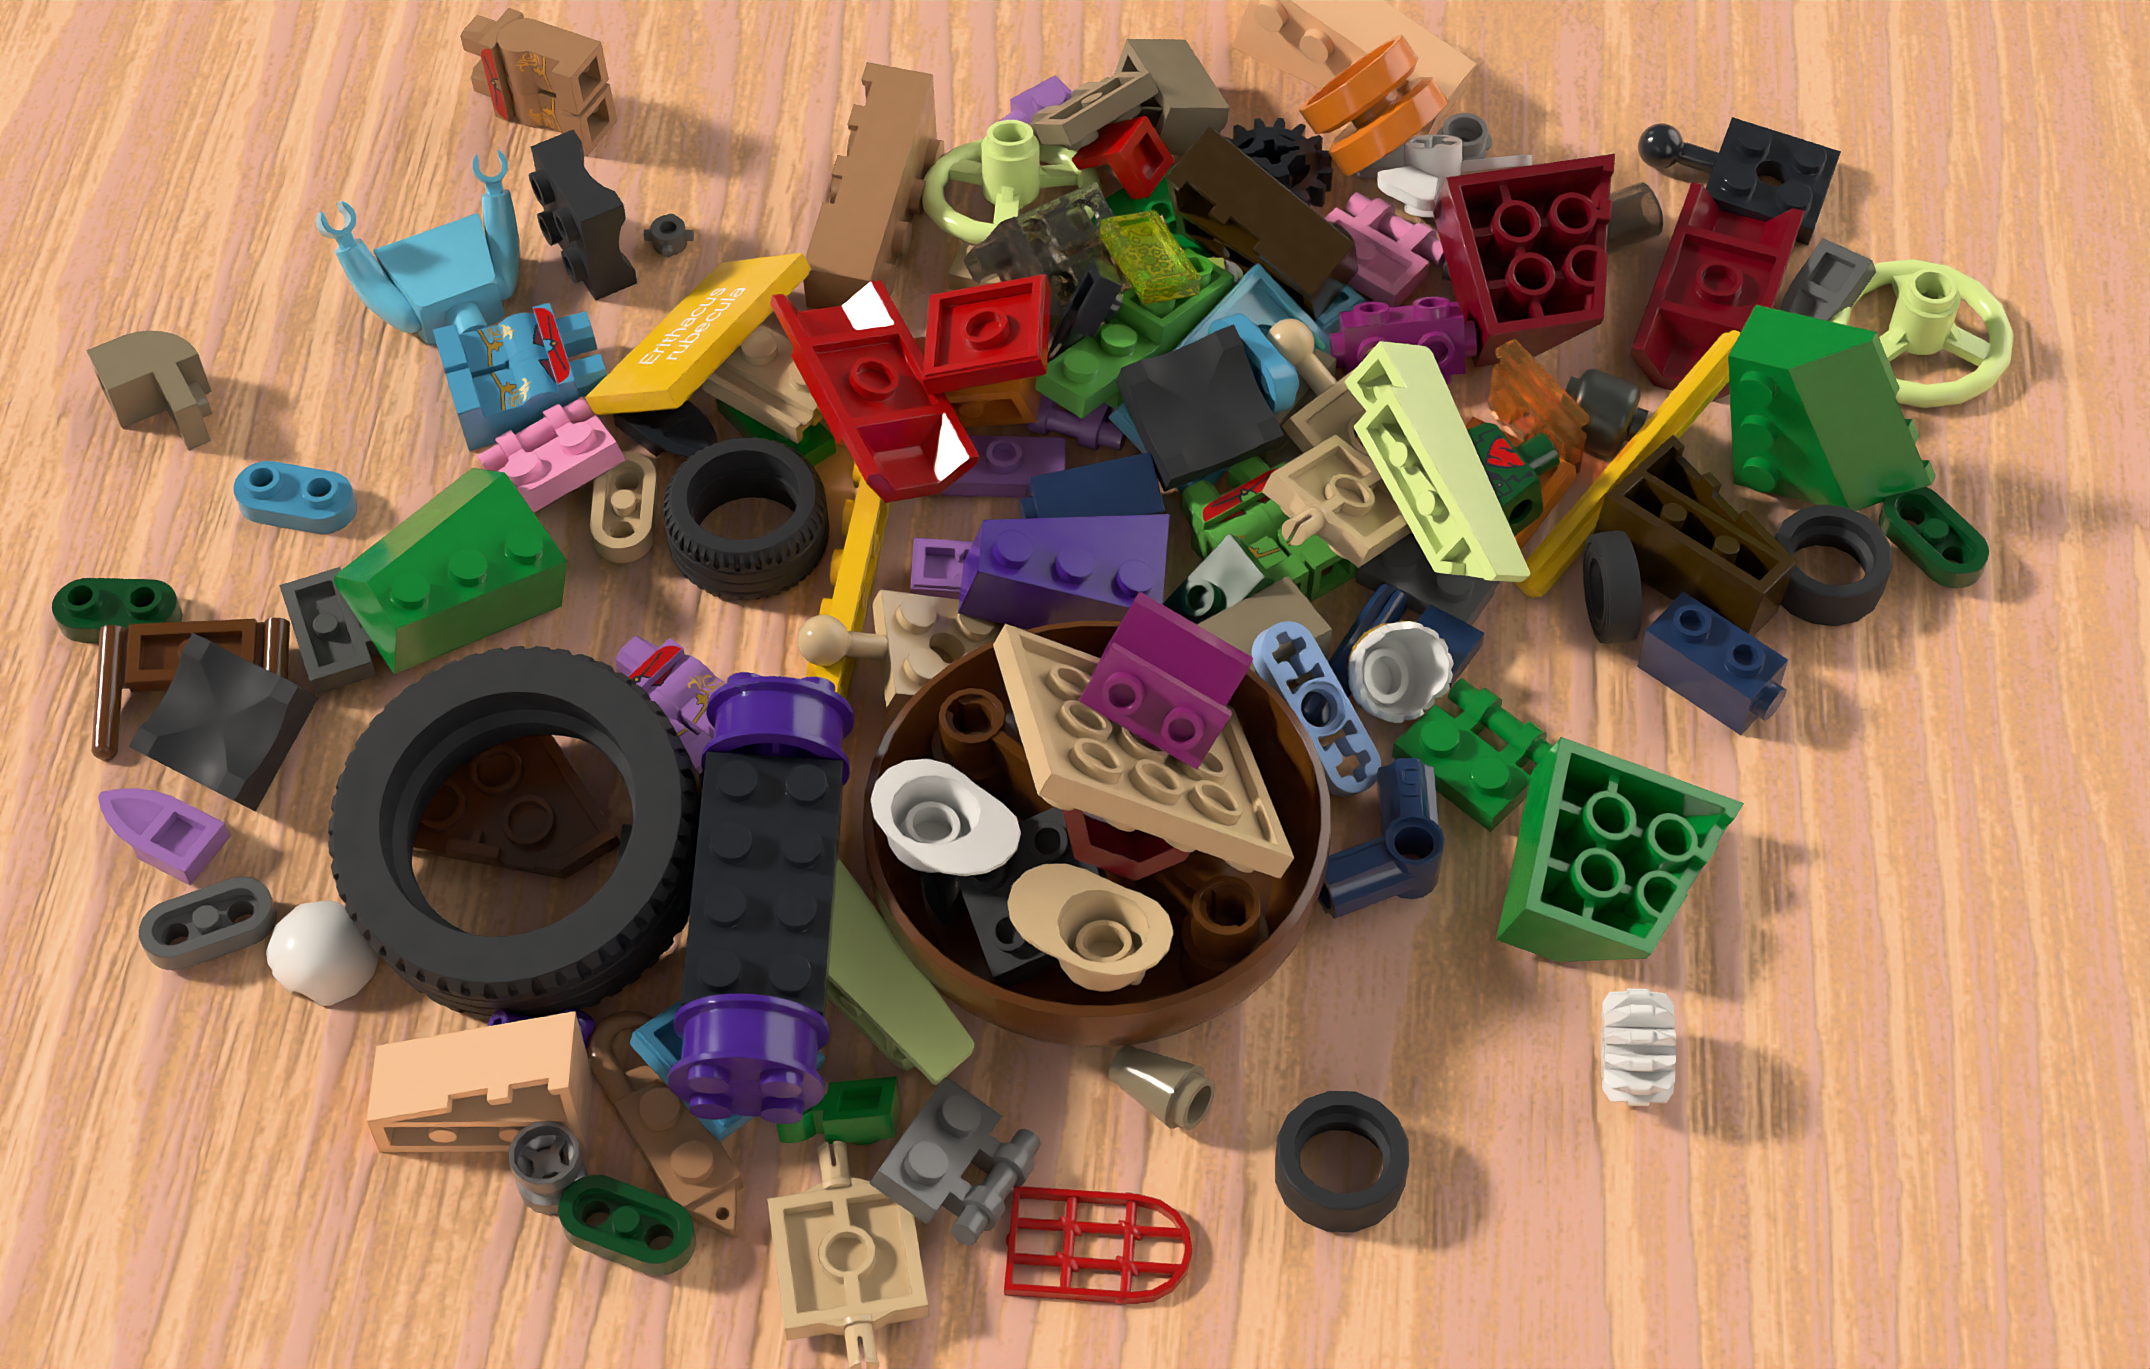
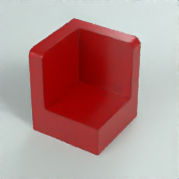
[1072,116,1175,200]

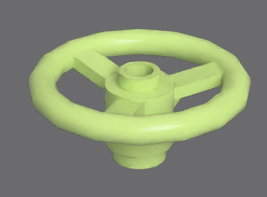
[922,120,1102,249]
[1829,259,2014,408]

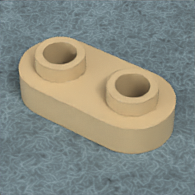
[590,451,659,563]

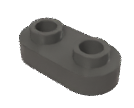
[138,877,277,971]

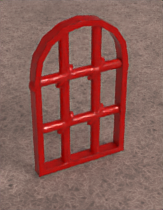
[1004,1186,1192,1305]

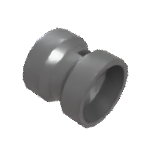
[509,1120,588,1215]

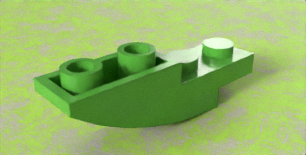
[1035,248,1235,419]

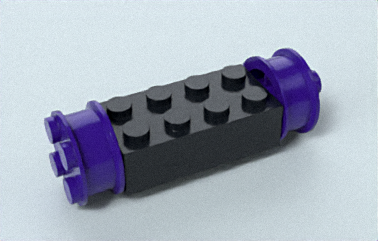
[668,672,854,1124]

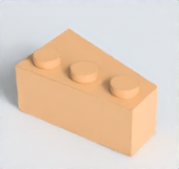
[367,1011,593,1152]

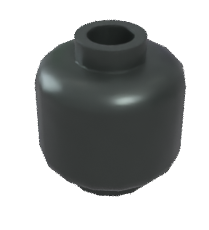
[1554,369,1649,456]

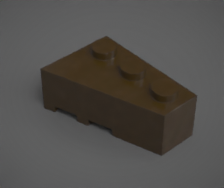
[1165,125,1358,322]
[1593,435,1797,636]

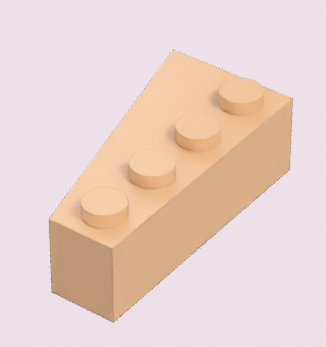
[1231,0,1477,135]

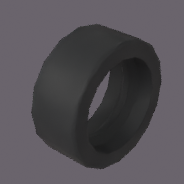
[1774,504,1892,626]
[1275,1091,1409,1233]

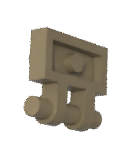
[1028,72,1159,150]

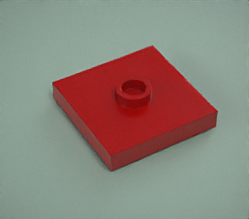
[922,274,1051,395]

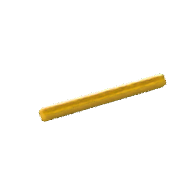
[1514,330,1740,599]

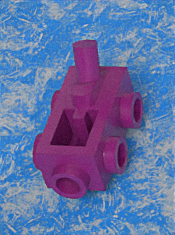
[1330,297,1477,385]

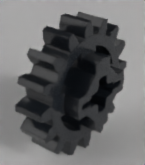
[1225,118,1333,208]

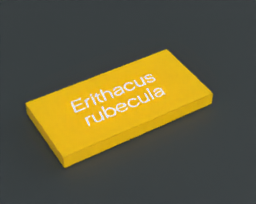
[585,253,812,415]

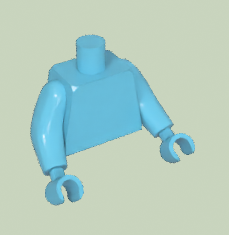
[316,150,521,345]

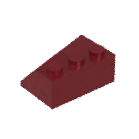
[1433,154,1615,367]

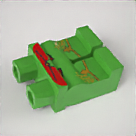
[1181,456,1357,602]

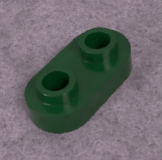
[1879,487,1989,588]
[52,578,183,643]
[558,1175,696,1276]

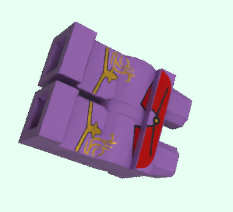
[615,635,726,786]

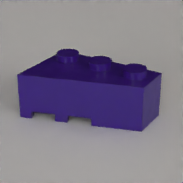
[958,514,1170,630]

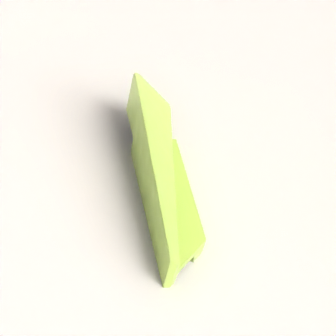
[1345,341,1530,582]
[827,858,975,1085]

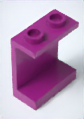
[1079,591,1253,770]

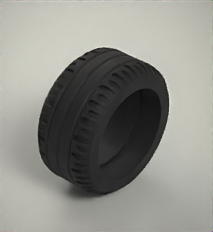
[663,437,829,600]

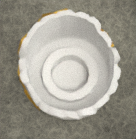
[1347,620,1454,723]

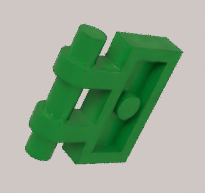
[1392,678,1553,832]

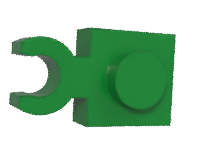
[776,1076,901,1145]

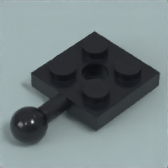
[1638,117,1841,245]

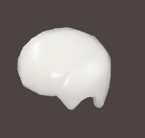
[266,900,380,1006]

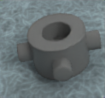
[644,213,694,257]

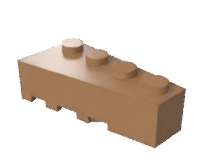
[803,62,944,309]

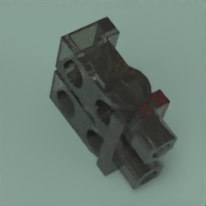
[964,182,1144,328]

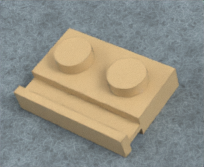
[702,324,823,444]

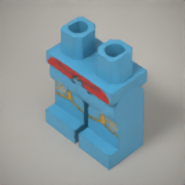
[433,302,607,451]

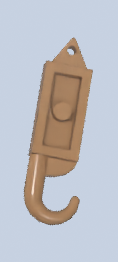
[586,1010,743,1237]

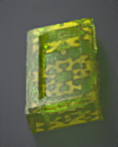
[1099,210,1201,305]

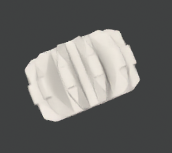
[1600,988,1676,1106]

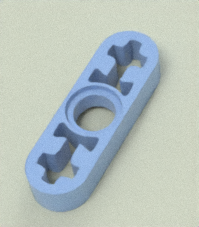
[1252,621,1381,797]

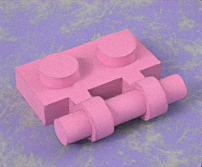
[1324,192,1446,307]
[477,397,626,513]

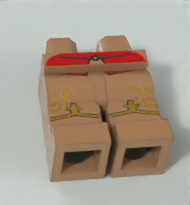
[460,8,617,157]

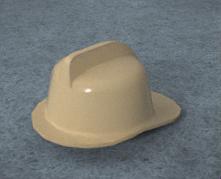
[1007,864,1173,992]

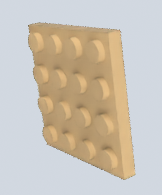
[993,624,1294,879]

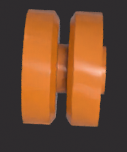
[1299,35,1449,176]

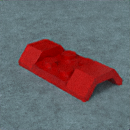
[770,280,980,503]

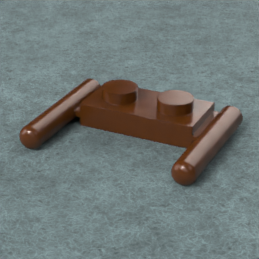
[91,618,290,760]

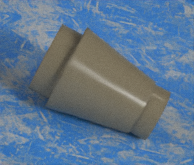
[1109,1045,1215,1130]

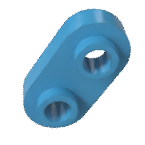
[1208,313,1299,414]
[233,461,357,534]

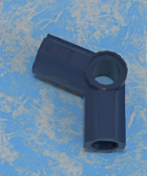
[1318,758,1445,919]

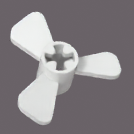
[1355,135,1532,217]

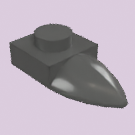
[1780,238,1876,321]

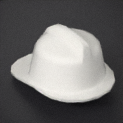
[870,759,1021,876]

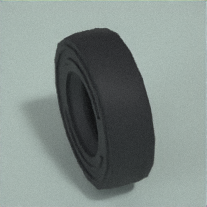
[1583,531,1642,644]

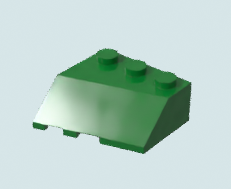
[1728,305,1936,511]
[334,468,567,674]
[1496,737,1744,962]

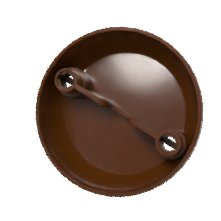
[862,621,1331,1047]

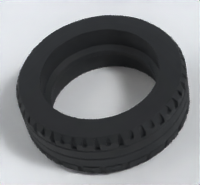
[328,646,703,1019]

